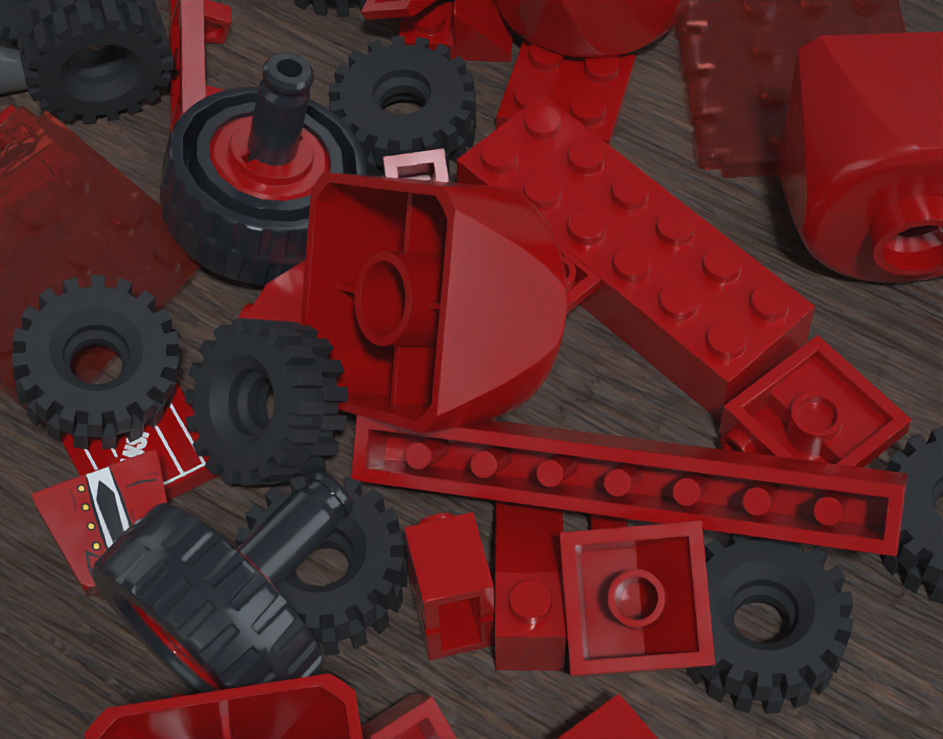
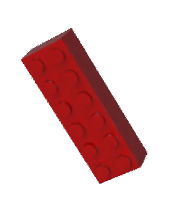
[457,94,815,422]

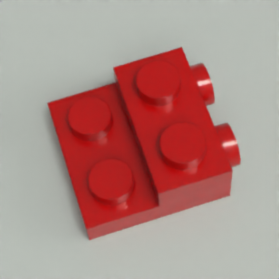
[719,335,912,468]

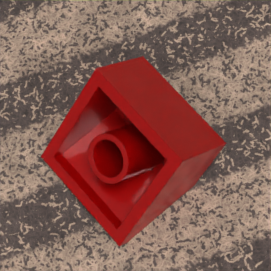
[560,521,715,678]

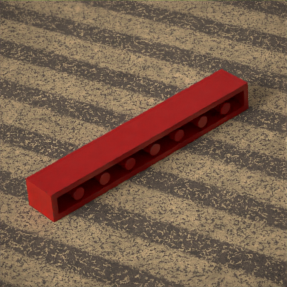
[351,415,908,556]

